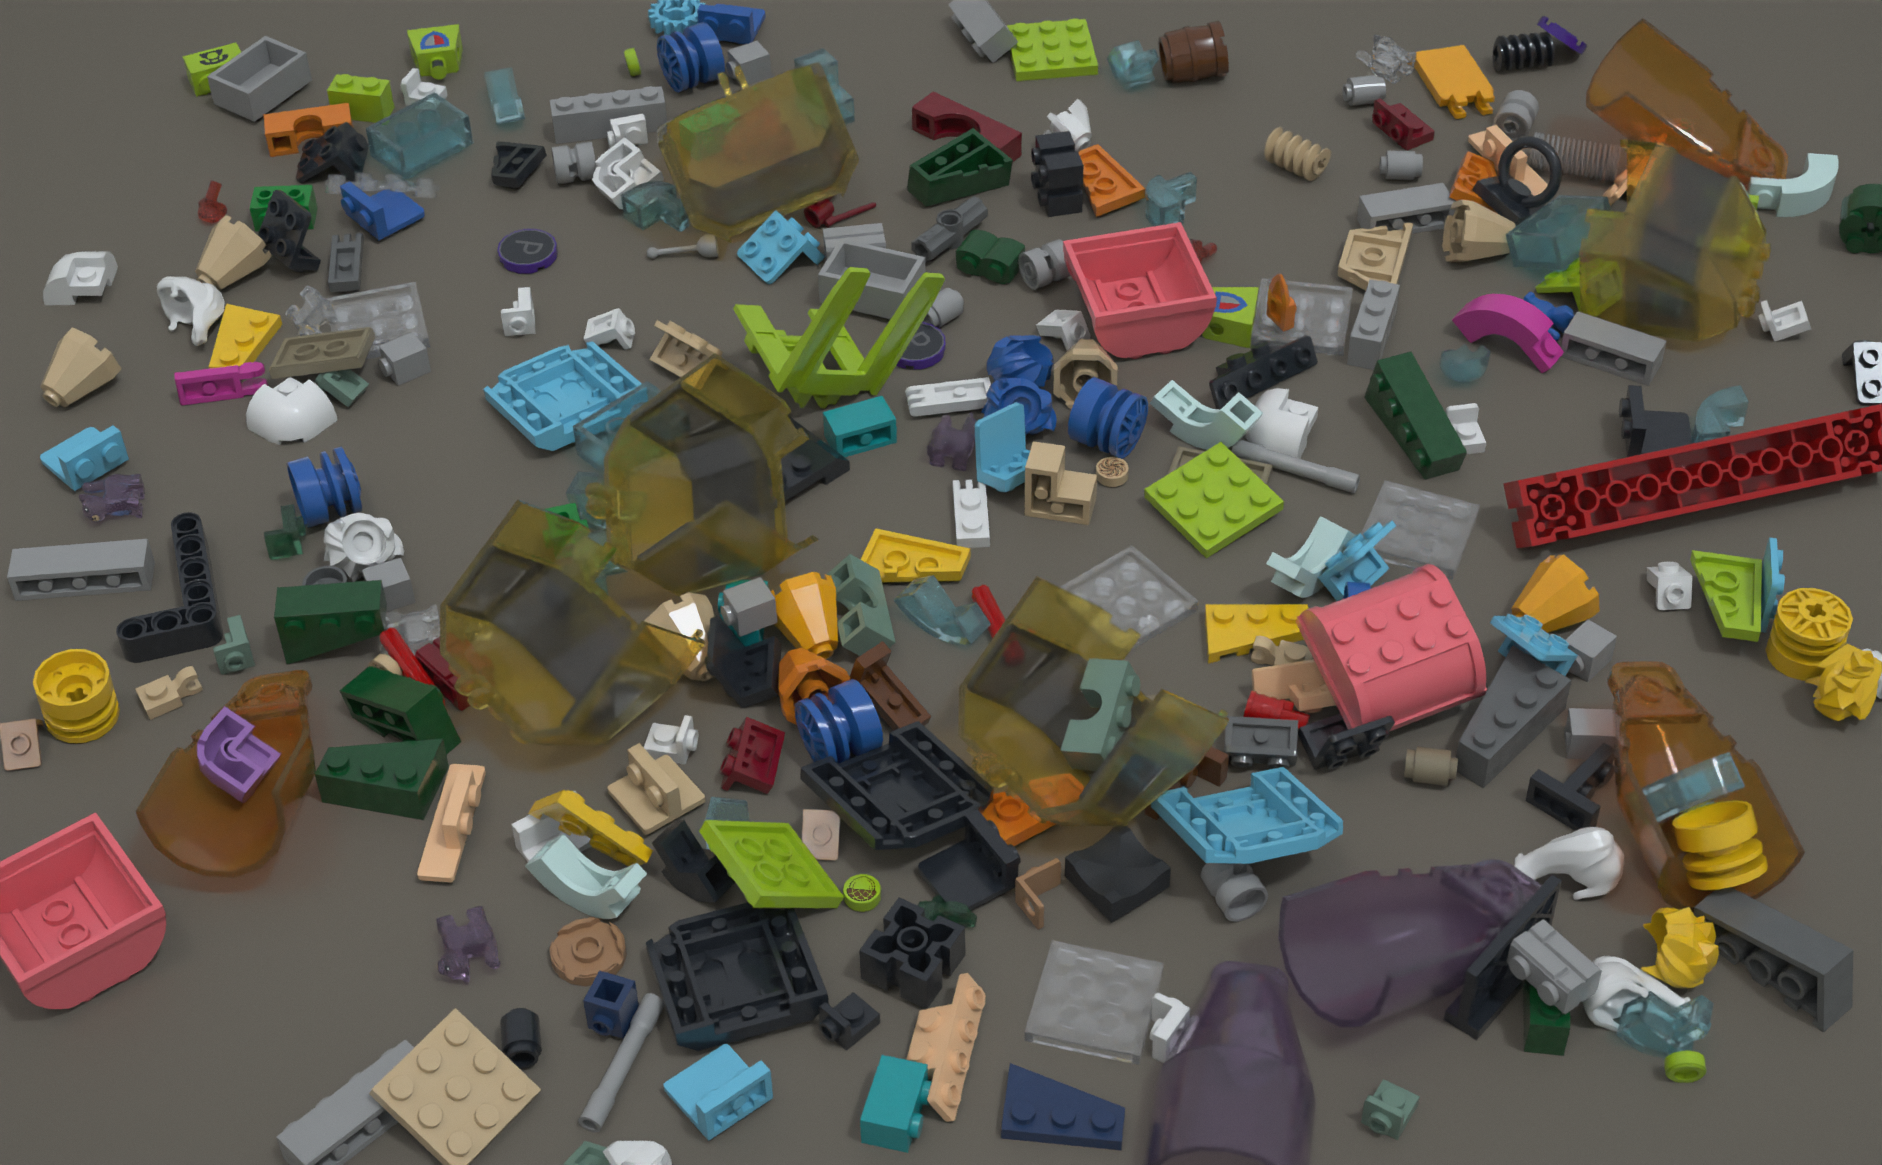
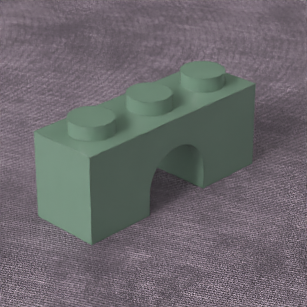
[827,554,896,656]
[1060,658,1141,772]

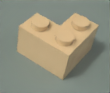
[1025,441,1097,525]

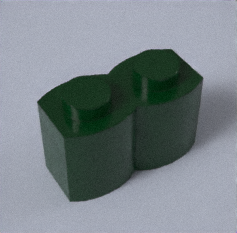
[955,230,1025,284]

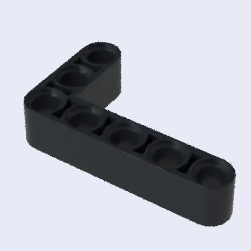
[116,512,223,663]

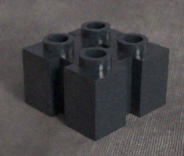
[1031,131,1084,217]
[859,897,966,1009]

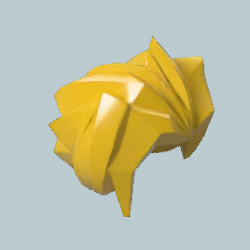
[1805,643,1882,721]
[1641,907,1719,989]

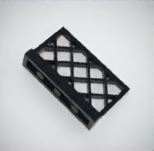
[1444,875,1562,1040]

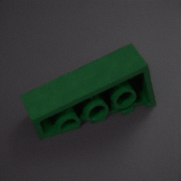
[1364,351,1467,480]

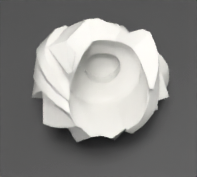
[324,513,404,582]

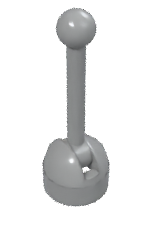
[647,233,719,259]

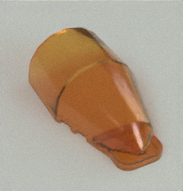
[1586,18,1788,185]
[1607,661,1805,912]
[135,670,316,877]

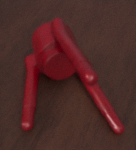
[804,166,876,228]

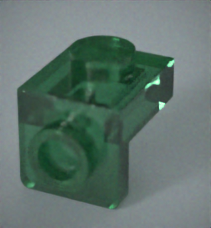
[264,504,307,560]

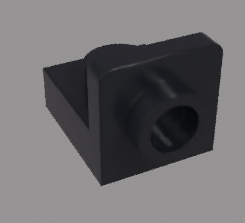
[818,992,880,1051]

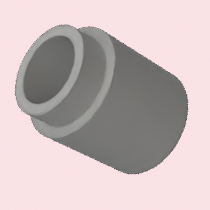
[1342,75,1386,106]
[1380,150,1423,180]
[923,288,964,328]

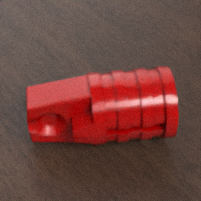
[1243,690,1310,729]

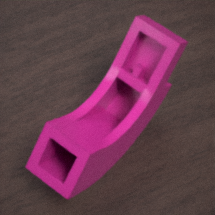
[1452,294,1564,373]

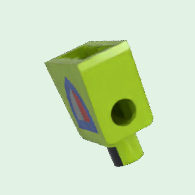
[407,24,463,79]
[1202,287,1259,348]

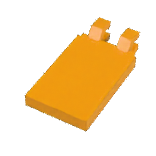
[1411,45,1495,119]

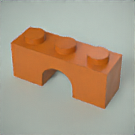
[264,103,354,157]

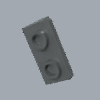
[1224,716,1298,769]

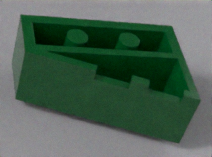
[907,128,1013,207]
[274,580,387,664]
[339,666,461,755]
[315,739,449,820]

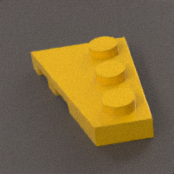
[209,304,282,369]
[1205,604,1308,664]

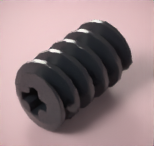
[1492,32,1555,71]

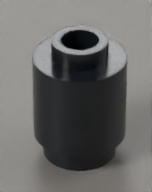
[500,1008,542,1069]

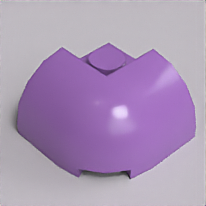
[197,707,281,803]

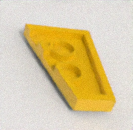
[860,528,971,582]
[528,790,653,867]

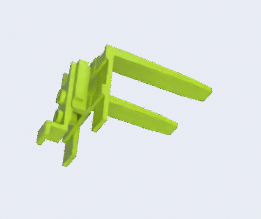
[733,267,945,408]

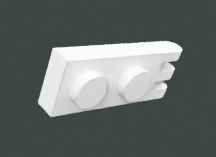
[905,377,991,416]
[953,479,990,548]

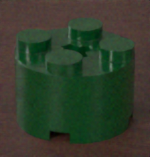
[1839,184,1882,253]

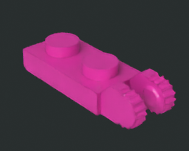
[174,362,268,405]

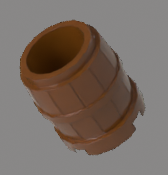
[1158,21,1229,83]

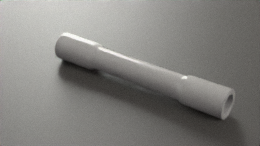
[1231,439,1360,493]
[579,993,665,1132]

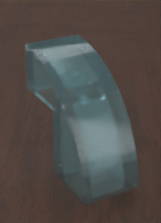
[483,67,525,125]
[1691,385,1749,443]
[893,575,991,645]
[1631,752,1745,828]

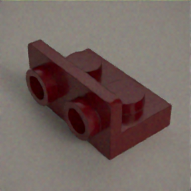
[1372,98,1435,151]
[719,717,785,794]

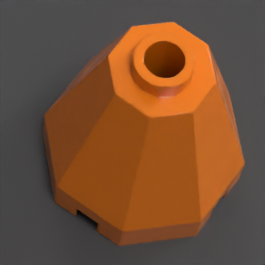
[778,647,850,725]

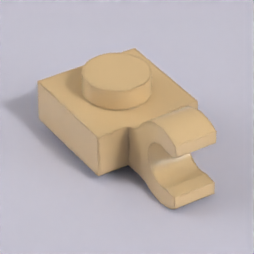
[1251,636,1313,666]
[135,666,203,720]

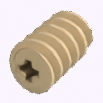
[1265,127,1331,181]

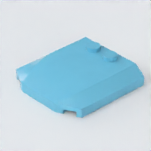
[483,341,648,451]
[1151,767,1343,864]

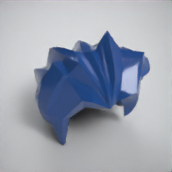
[986,335,1054,388]
[981,378,1057,435]

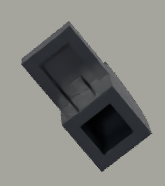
[652,820,735,903]

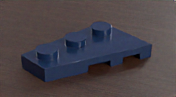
[1001,1063,1125,1151]

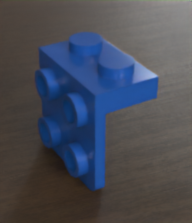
[697,4,766,44]
[340,181,425,240]

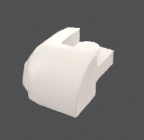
[592,137,664,211]
[43,251,118,305]
[246,377,338,445]
[1244,388,1318,459]

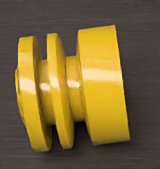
[1765,588,1853,681]
[33,649,120,743]
[1672,800,1768,890]

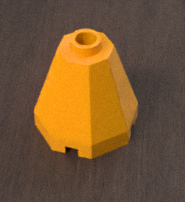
[1511,555,1600,633]
[771,572,838,659]

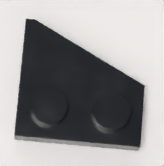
[491,141,547,188]

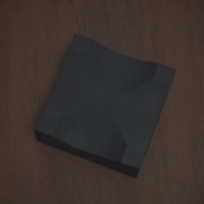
[1064,822,1171,923]

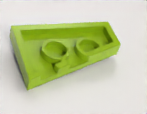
[1690,550,1762,642]

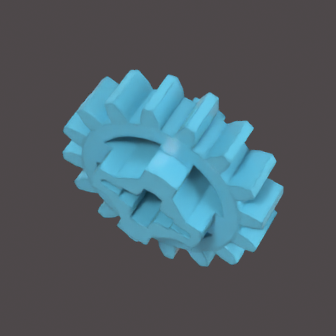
[648,0,705,35]

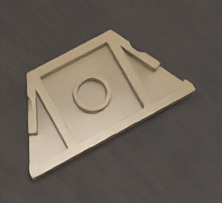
[1337,223,1413,291]

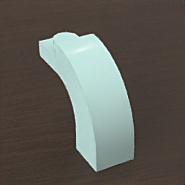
[1747,153,1838,217]
[1150,380,1263,450]
[1266,516,1356,598]
[525,834,647,919]

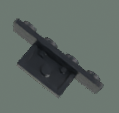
[1209,335,1318,409]

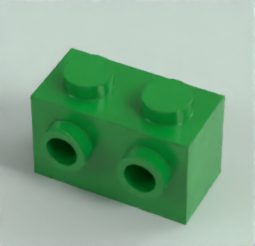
[250,185,318,231]

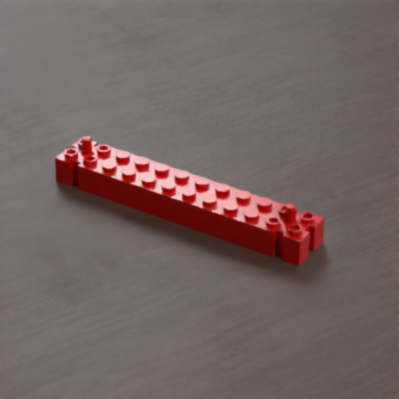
[1503,404,1882,548]

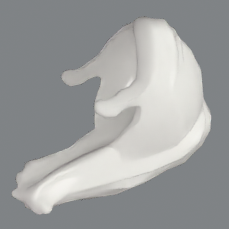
[157,276,225,346]
[1513,827,1625,900]
[1583,956,1693,1036]

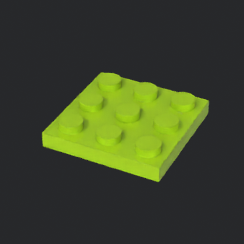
[1006,18,1098,81]
[1144,442,1284,559]
[699,820,844,909]

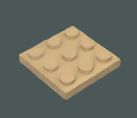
[369,1008,541,1165]

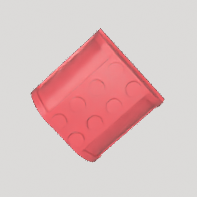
[1063,222,1217,359]
[1296,564,1487,732]
[0,812,166,1009]

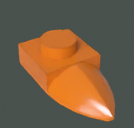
[1266,274,1297,332]

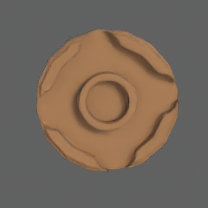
[550,917,627,986]

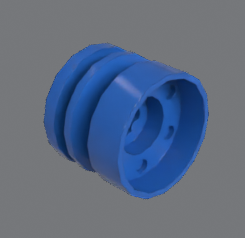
[656,22,725,93]
[1068,377,1148,459]
[286,447,362,528]
[794,679,883,763]

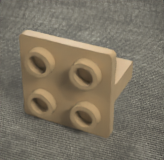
[650,320,730,388]
[608,743,705,835]

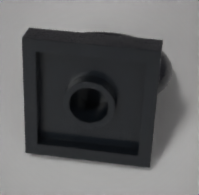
[1472,136,1562,226]

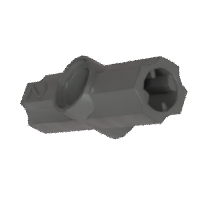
[911,196,988,263]

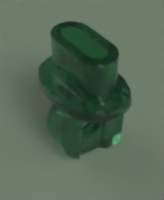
[918,895,977,928]

